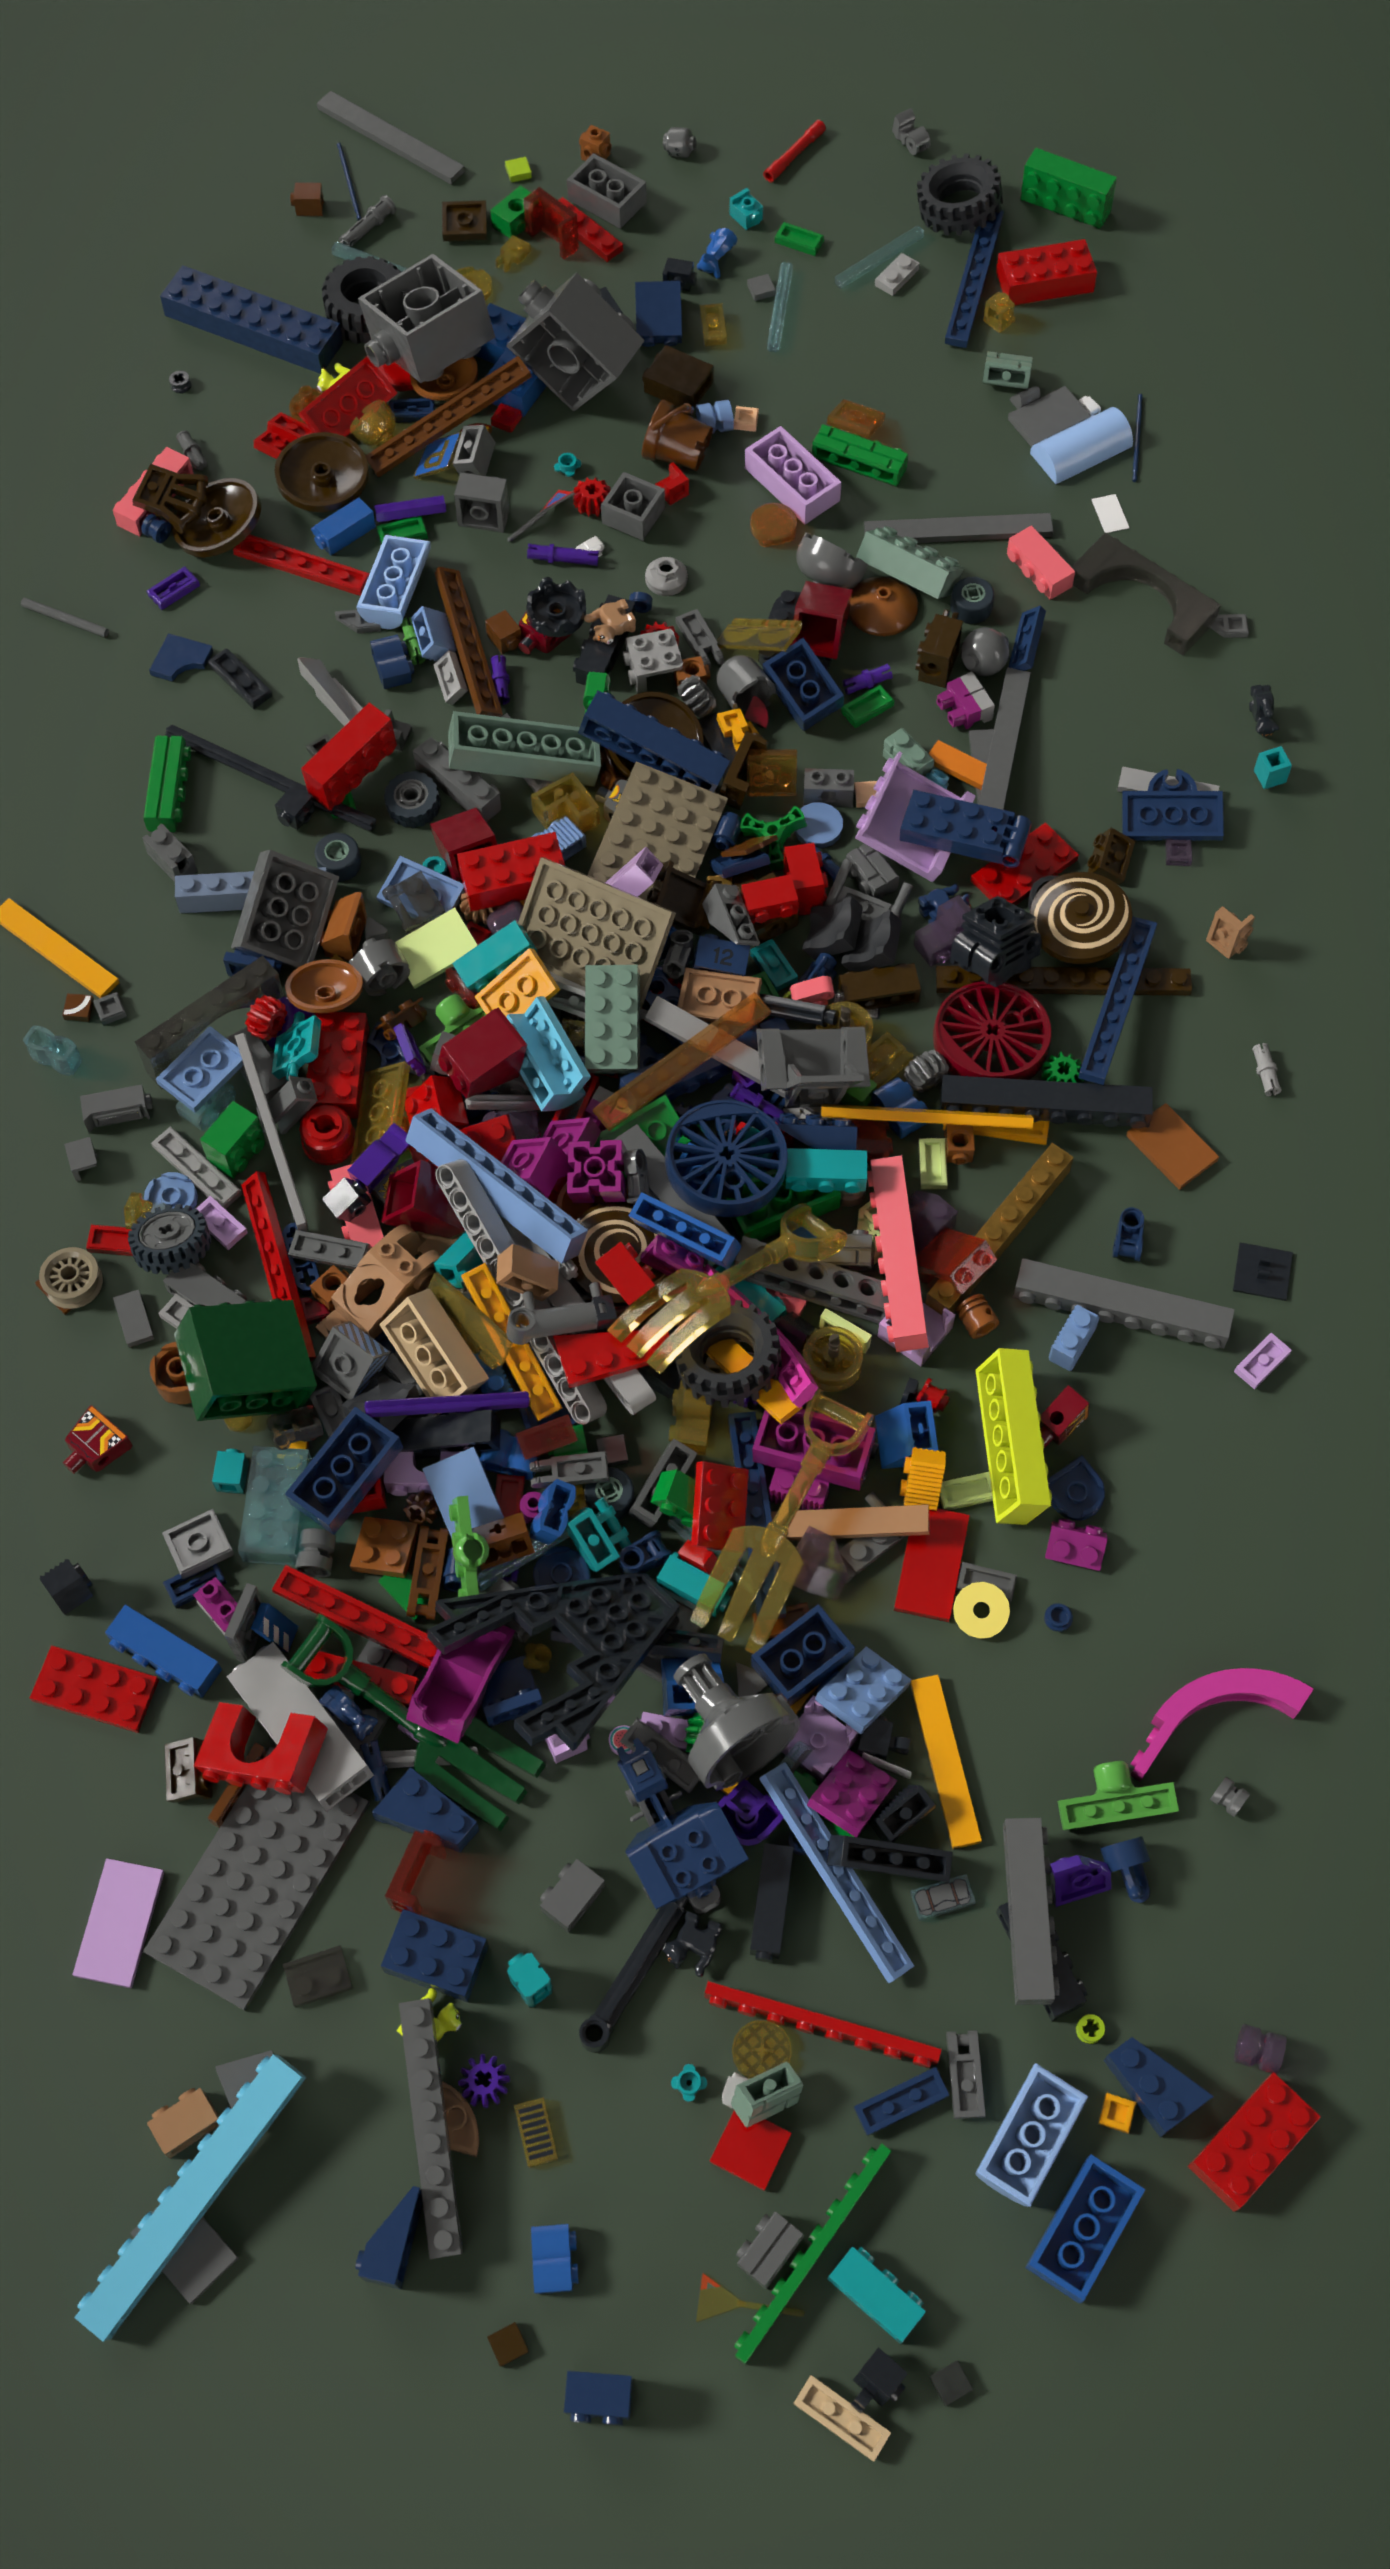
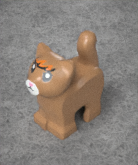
[584,599,636,644]

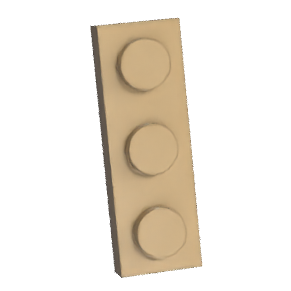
[793,2375,891,2462]

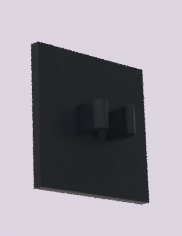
[1233,1242,1293,1301]

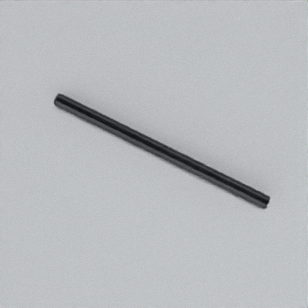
[165,725,377,832]

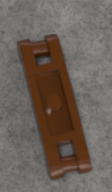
[406,1525,448,1620]

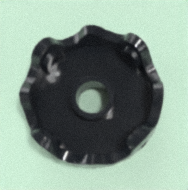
[526,577,587,637]

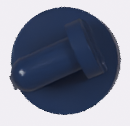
[1100,1836,1151,1903]

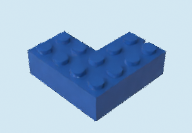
[475,303,547,417]

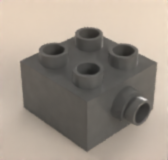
[358,254,495,383]
[506,273,645,412]

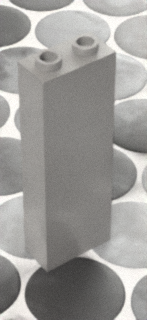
[227,1642,374,1812]

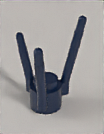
[788,953,837,992]

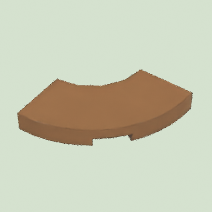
[442,2082,479,2157]

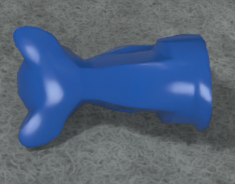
[697,228,738,279]

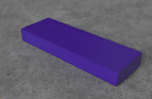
[374,495,446,522]

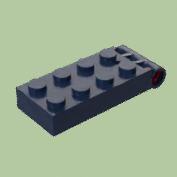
[900,789,1032,868]

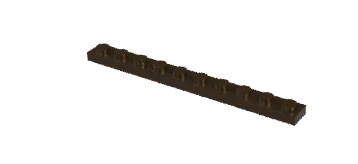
[936,966,1192,996]

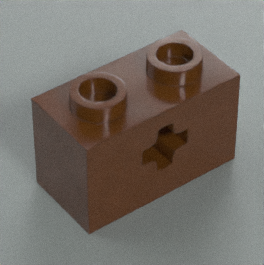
[472,1512,535,1570]

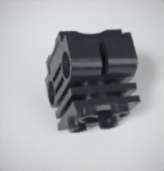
[950,896,1042,988]

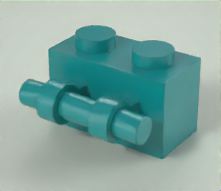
[566,1497,632,1572]

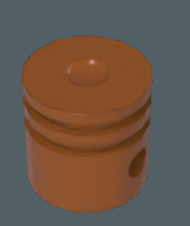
[956,1294,1000,1339]

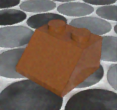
[320,892,367,961]

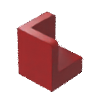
[655,462,689,505]

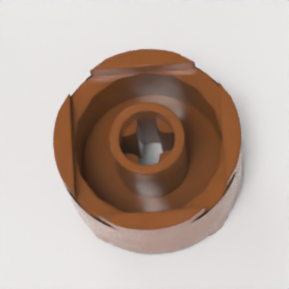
[150,1342,192,1404]

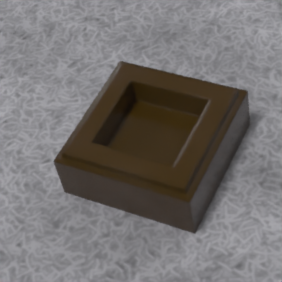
[487,2322,529,2367]

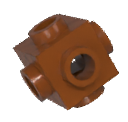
[579,125,612,161]

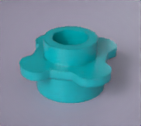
[554,453,581,477]
[671,2064,707,2102]

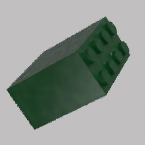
[174,1299,317,1421]

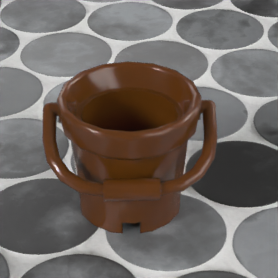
[641,399,713,471]

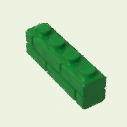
[812,424,908,487]
[143,735,191,832]

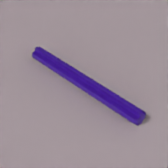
[364,1391,530,1417]

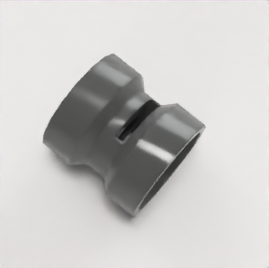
[1210,1776,1250,1817]

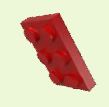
[691,1461,749,1553]

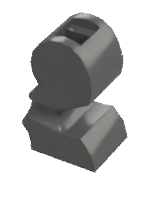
[892,108,931,155]

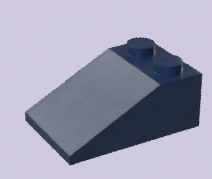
[355,2186,423,2290]

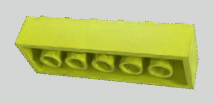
[976,1348,1052,1525]

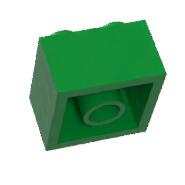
[200,1101,265,1179]

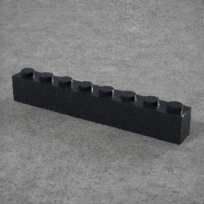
[940,1075,1153,1129]

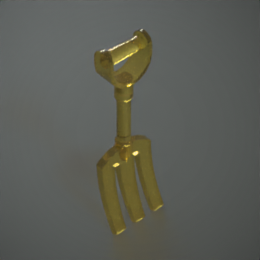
[607,1203,848,1374]
[690,1388,874,1654]

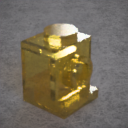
[984,292,1016,333]

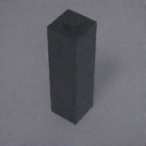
[750,1843,794,1962]

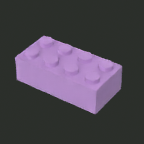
[745,426,841,524]

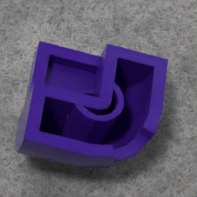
[718,1779,784,1846]

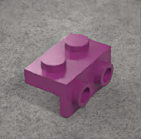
[640,1234,704,1285]
[1045,1519,1108,1571]

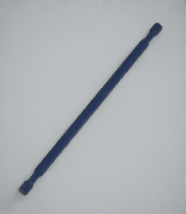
[337,143,361,221]
[1132,394,1143,482]

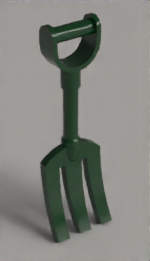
[280,1614,546,1832]

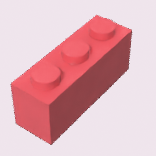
[1007,525,1075,600]

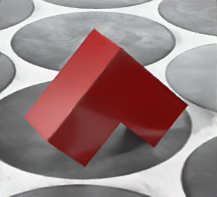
[678,1540,725,1580]

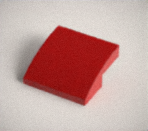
[254,412,313,459]

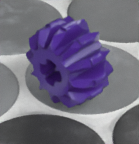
[458,2054,510,2108]

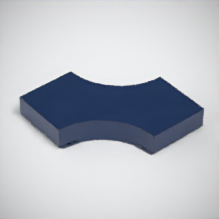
[367,1022,409,1084]

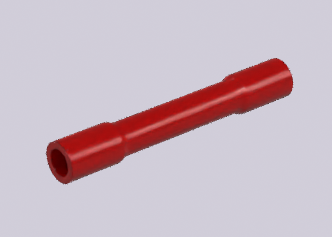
[763,120,826,182]

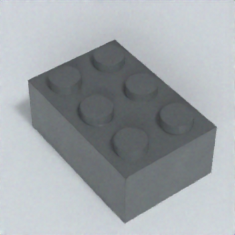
[567,153,647,229]

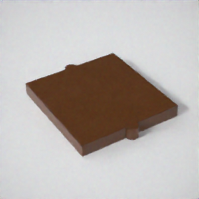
[721,835,778,857]

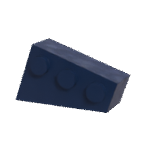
[372,1767,479,1852]
[1103,2037,1214,2137]

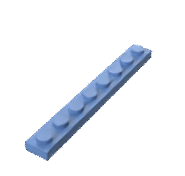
[759,1762,914,1984]

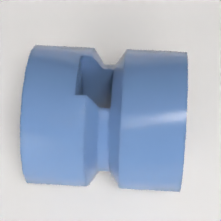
[696,400,734,434]

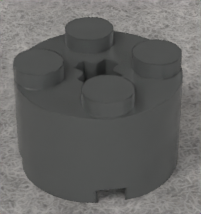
[349,938,410,996]

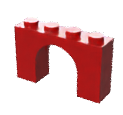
[194,1702,328,1795]

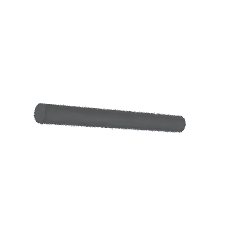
[21,597,109,638]

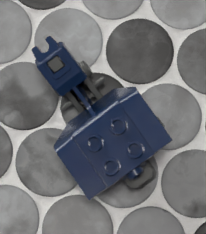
[617,1738,749,1915]

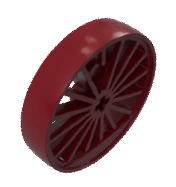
[933,981,1051,1080]

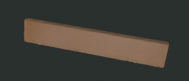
[771,1505,930,1541]

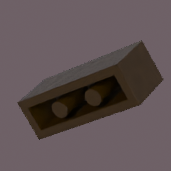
[838,963,921,1013]

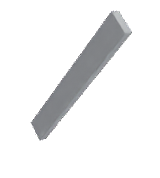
[644,996,828,1120]
[235,1033,309,1231]

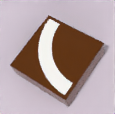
[62,993,94,1022]

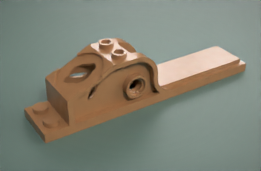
[315,1224,465,1340]

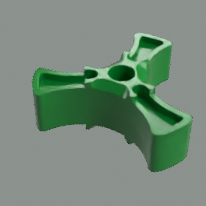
[740,806,807,871]

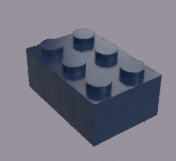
[763,638,844,732]
[751,1604,855,1707]
[381,1909,489,2003]

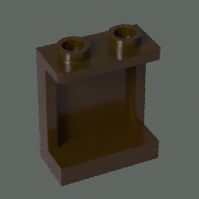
[719,731,768,810]
[646,860,721,935]

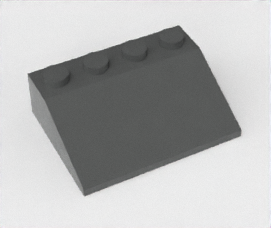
[231,850,339,969]

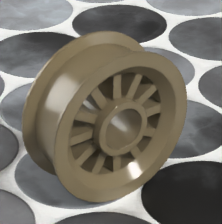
[39,1247,103,1309]

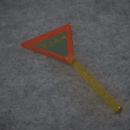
[696,2273,804,2322]

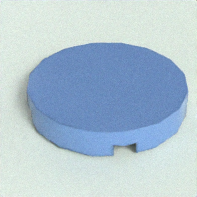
[794,803,843,848]
[144,1172,198,1213]

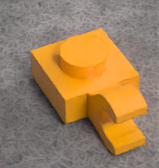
[717,708,748,752]

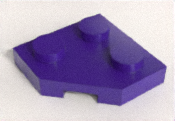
[1050,1855,1111,1907]

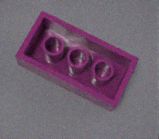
[752,1409,876,1491]

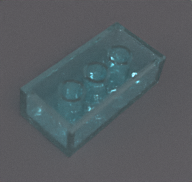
[238,1446,312,1565]

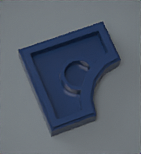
[149,633,213,682]

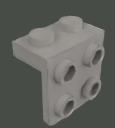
[623,629,683,694]

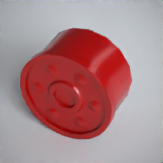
[299,1104,357,1165]

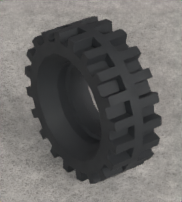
[917,154,1003,235]
[674,1300,782,1408]

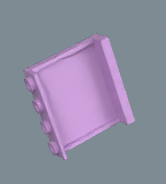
[855,751,976,882]

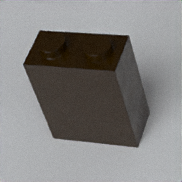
[642,345,714,409]

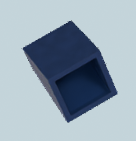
[635,281,682,347]

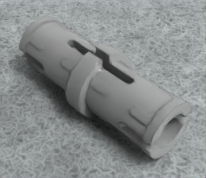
[1252,1043,1282,1096]

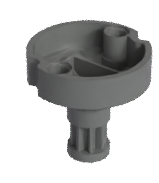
[674,1654,800,1790]

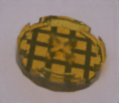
[732,2020,792,2079]

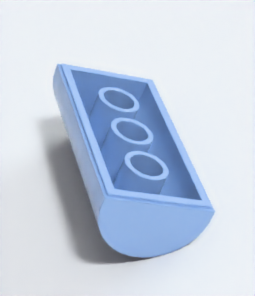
[1030,407,1133,484]
[356,535,431,629]
[975,2063,1088,2207]

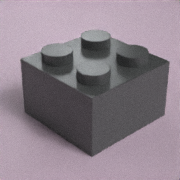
[601,472,665,540]
[454,473,510,533]

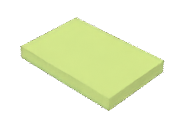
[395,908,478,989]

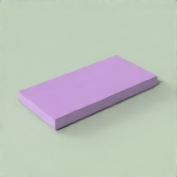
[73,1858,165,1989]

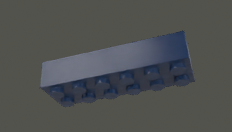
[578,690,730,793]

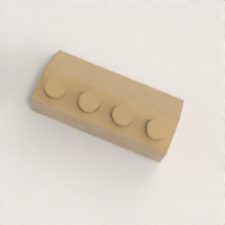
[379,1288,489,1415]

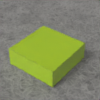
[505,157,532,182]

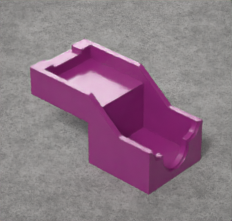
[501,1118,601,1199]
[406,1625,515,1743]

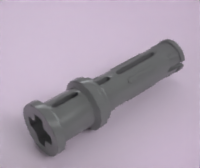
[339,195,397,250]

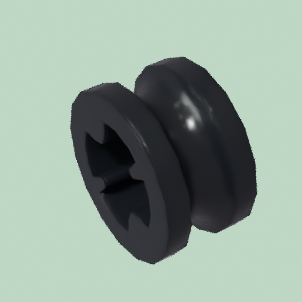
[169,371,191,394]

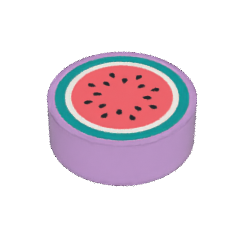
[609,1725,633,1755]

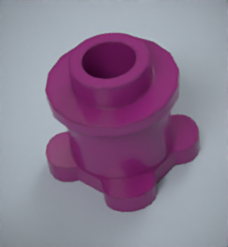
[520,1492,541,1525]

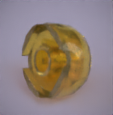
[350,399,396,447]

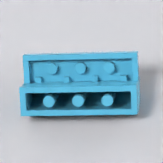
[506,996,591,1111]

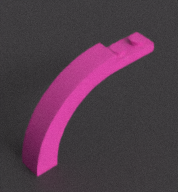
[690,1264,819,1408]
[1130,1668,1313,1782]

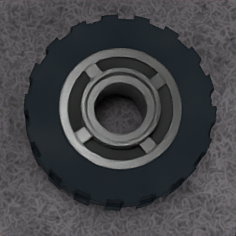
[384,771,441,828]

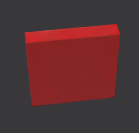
[709,2111,791,2191]

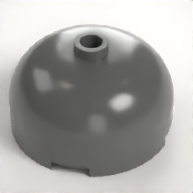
[796,532,869,589]

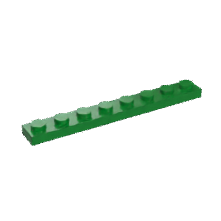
[734,2143,891,2365]

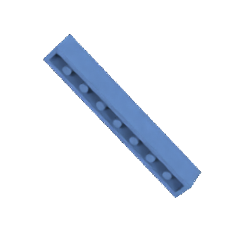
[405,1108,588,1264]

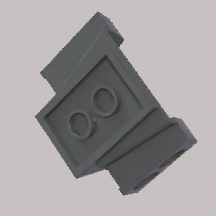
[756,1027,870,1108]

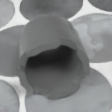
[716,655,776,715]

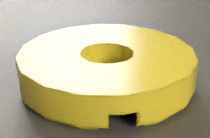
[953,1582,1010,1639]

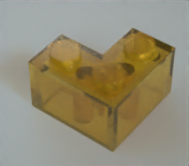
[531,772,600,833]
[668,1380,714,1456]

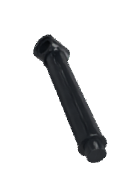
[756,993,839,1028]
[579,1896,689,2053]

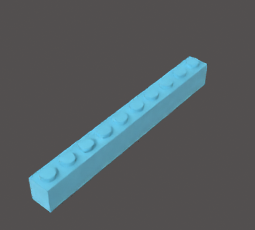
[74,2054,307,2342]

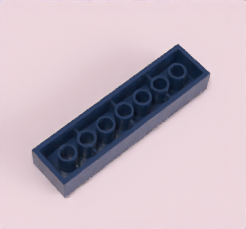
[160,265,343,374]

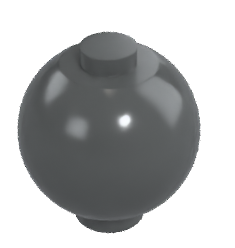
[961,627,1009,677]

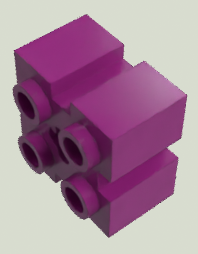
[567,1140,627,1204]

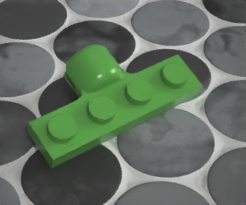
[419,994,486,1065]
[449,1496,489,1597]
[1057,1761,1179,1830]

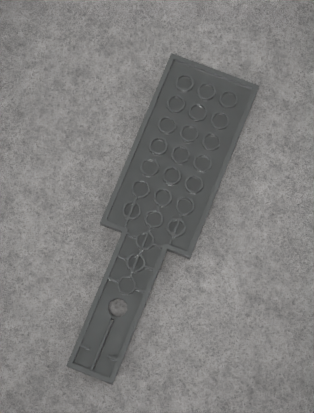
[143,1640,421,2011]

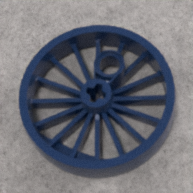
[665,1100,788,1217]

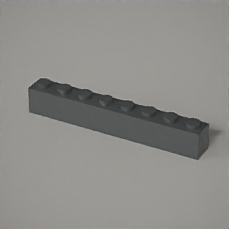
[1013,1258,1235,1349]
[399,1998,464,2259]

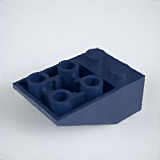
[773,1113,857,1150]

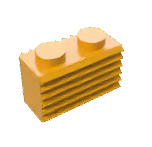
[899,1447,946,1511]

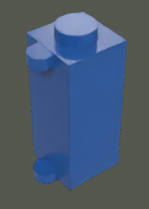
[311,498,376,555]

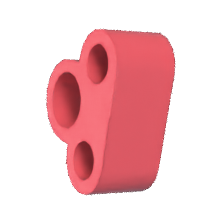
[790,976,834,1005]

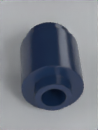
[711,812,742,851]

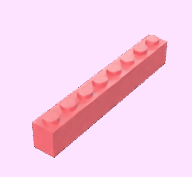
[867,1155,929,1352]

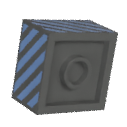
[312,1321,391,1400]

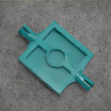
[272,1012,322,1081]

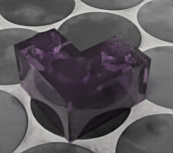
[914,895,971,967]

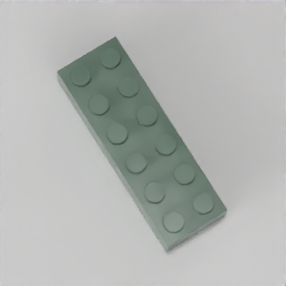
[448,711,601,786]

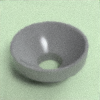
[645,557,688,596]

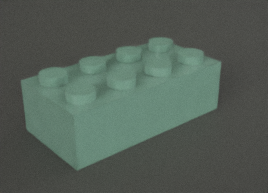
[856,526,964,599]
[585,965,640,1074]

